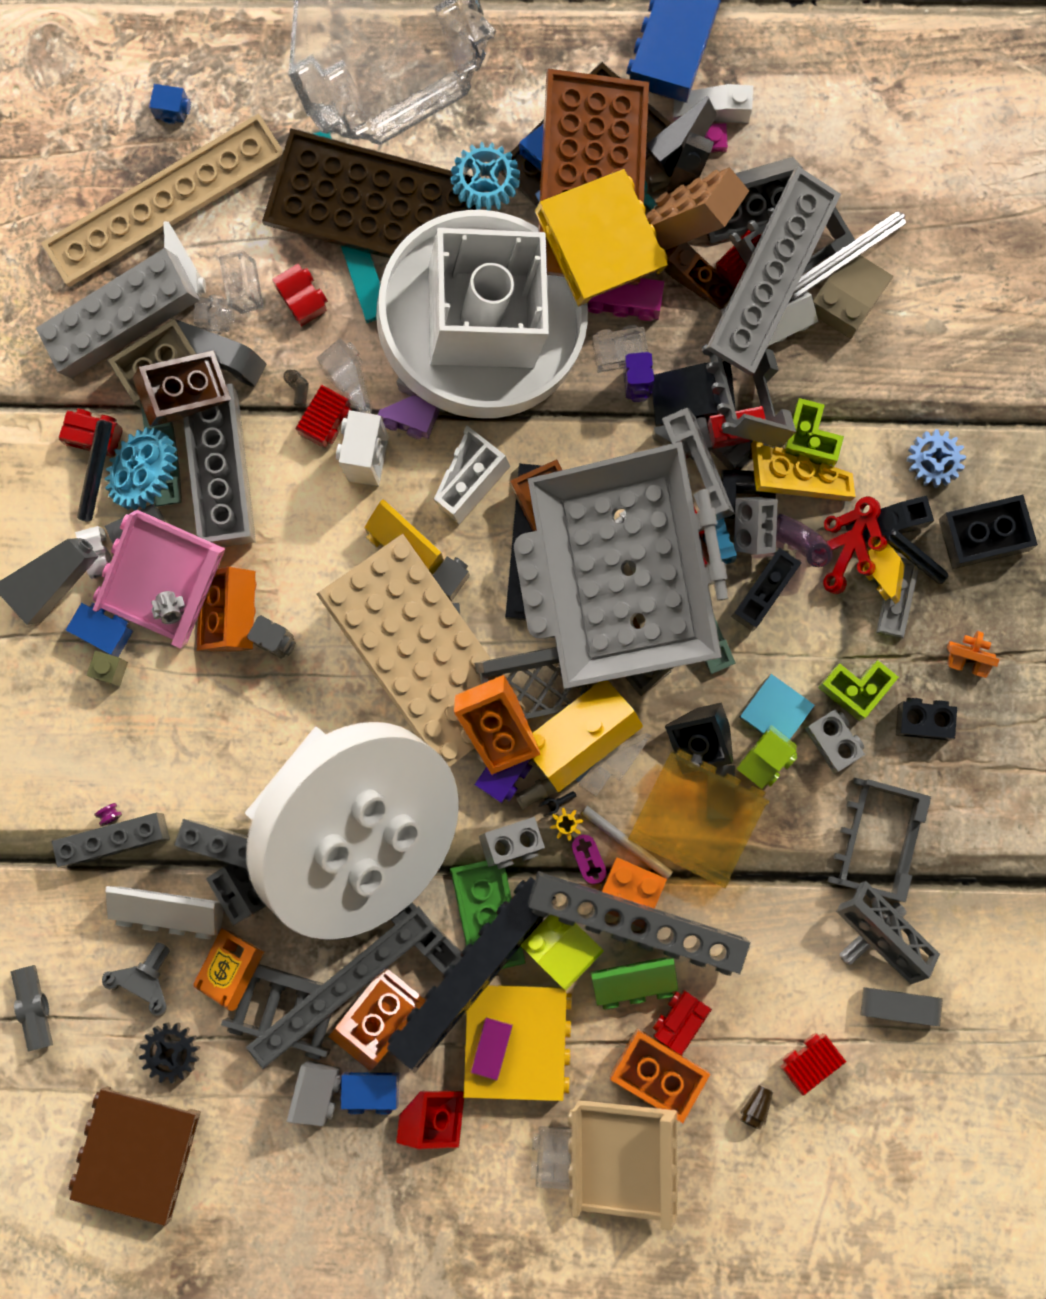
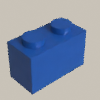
[66,602,133,657]
[341,1072,399,1114]

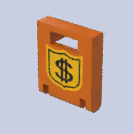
[193,928,264,1011]

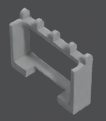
[662,408,735,521]

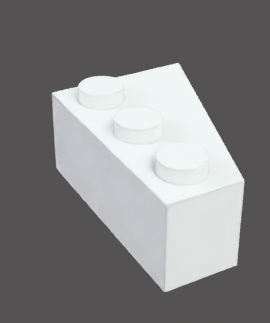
[434,425,510,524]

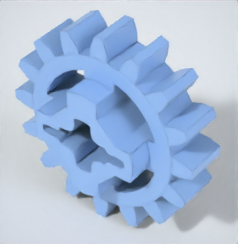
[906,429,966,488]

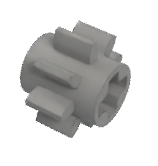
[151,591,185,624]

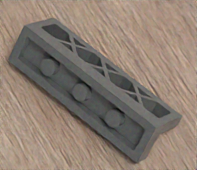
[836,881,940,984]

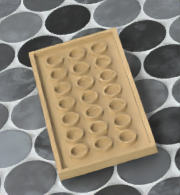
[316,534,525,767]

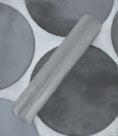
[840,903,907,965]

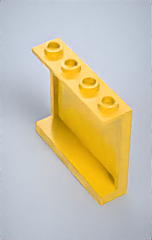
[535,169,668,307]
[464,985,572,1101]

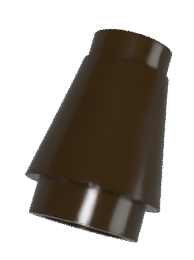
[740,1085,773,1130]

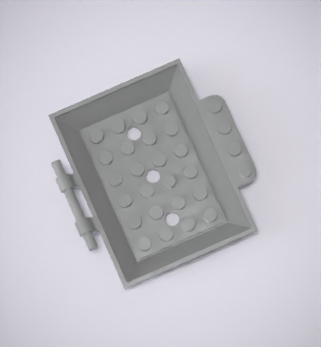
[514,442,728,689]

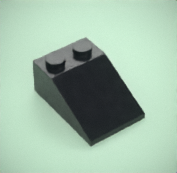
[652,361,736,427]

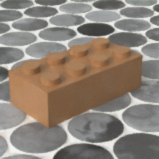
[646,167,749,250]

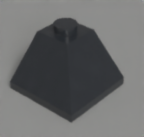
[665,702,733,774]

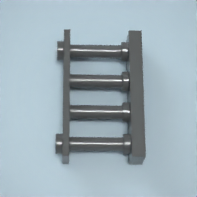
[221,964,332,1060]

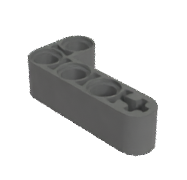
[175,319,267,387]

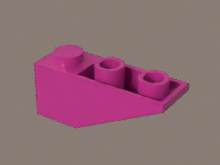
[587,278,665,321]

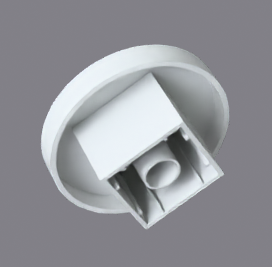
[376,210,588,418]
[245,722,459,939]

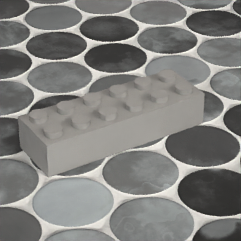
[36,248,200,378]
[183,384,256,547]

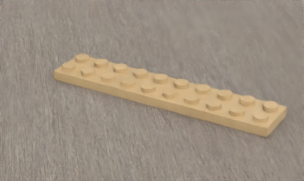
[41,113,283,287]

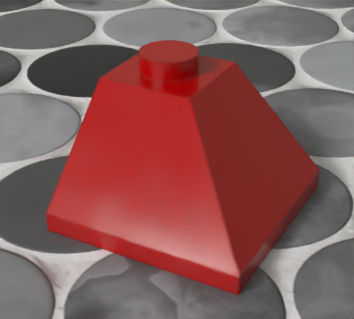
[396,1091,464,1149]

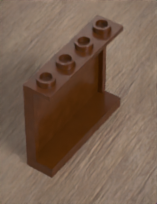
[68,1086,201,1226]

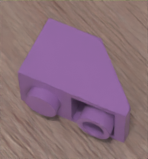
[378,395,439,440]

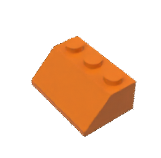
[197,567,256,652]

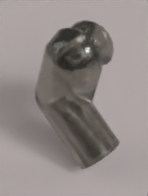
[283,369,309,407]

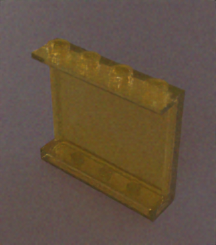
[628,749,769,889]

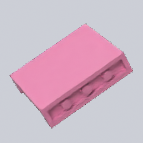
[93,510,225,649]

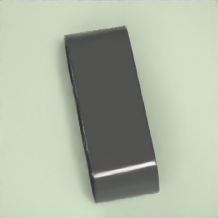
[861,987,943,1026]

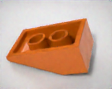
[454,675,540,775]
[328,968,426,1071]

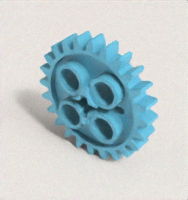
[105,427,178,511]

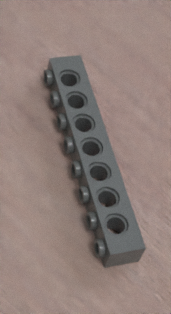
[528,871,751,976]

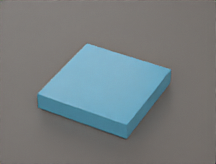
[740,674,815,739]

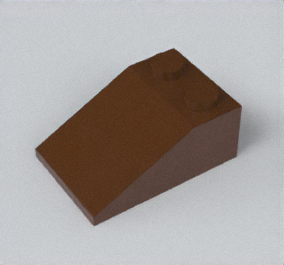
[133,350,231,427]

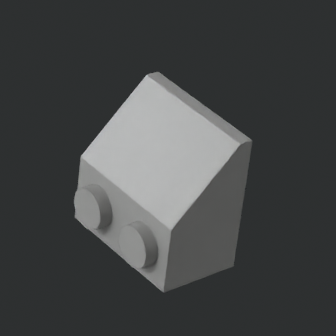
[287,1060,342,1126]

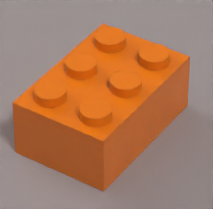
[609,1028,711,1123]

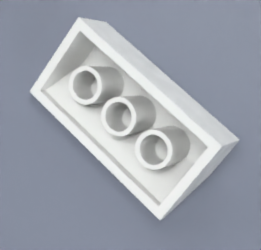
[106,886,224,939]

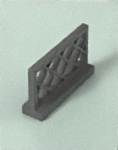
[475,647,588,719]

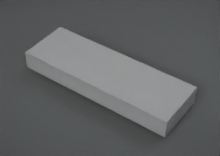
[876,557,919,639]

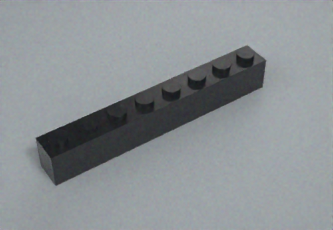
[386,877,557,1073]

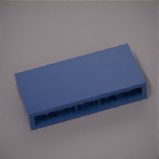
[626,0,721,103]

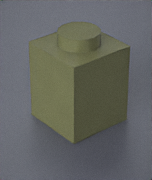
[86,650,128,687]

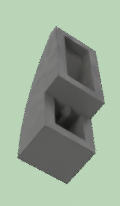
[391,902,462,974]

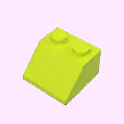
[521,906,604,990]

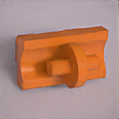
[947,631,1000,678]

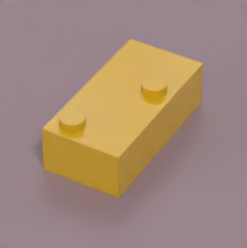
[531,680,644,792]

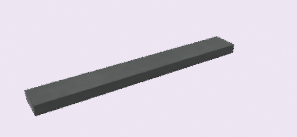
[246,906,436,1069]

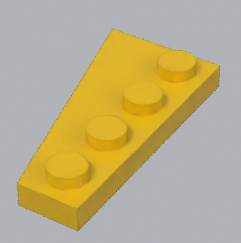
[751,441,856,502]

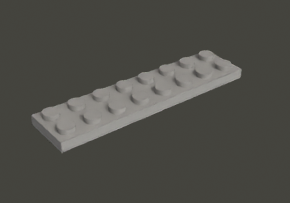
[706,166,841,375]

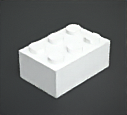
[336,410,389,487]

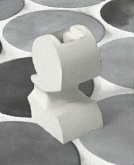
[75,526,112,579]

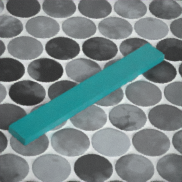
[313,129,381,323]

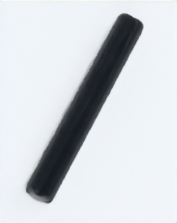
[77,420,112,522]

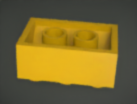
[364,499,444,575]

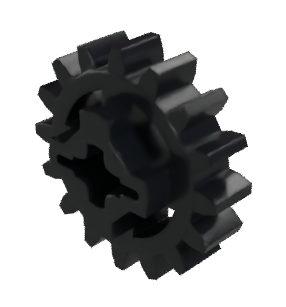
[139,1022,200,1084]

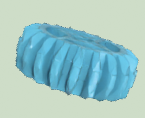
[451,142,520,211]

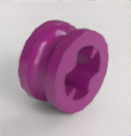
[94,803,122,827]

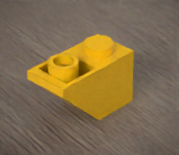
[863,542,905,605]

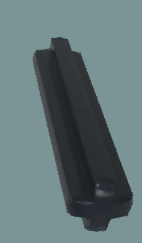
[885,529,949,584]

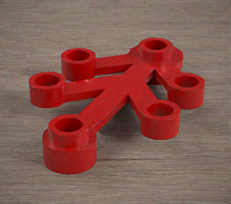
[813,496,887,595]

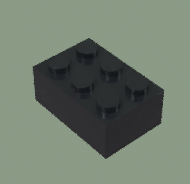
[939,494,1038,570]

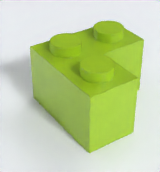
[784,398,844,467]
[818,660,899,722]
[737,725,797,789]

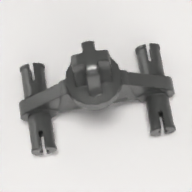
[102,943,170,1016]

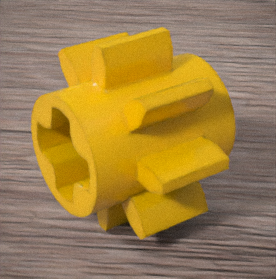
[550,808,583,841]

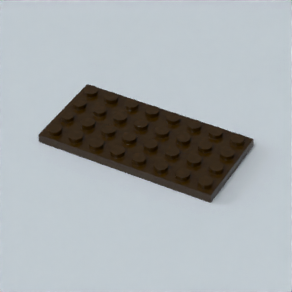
[262,128,485,258]

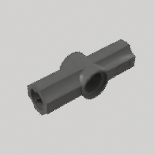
[10,965,53,1052]

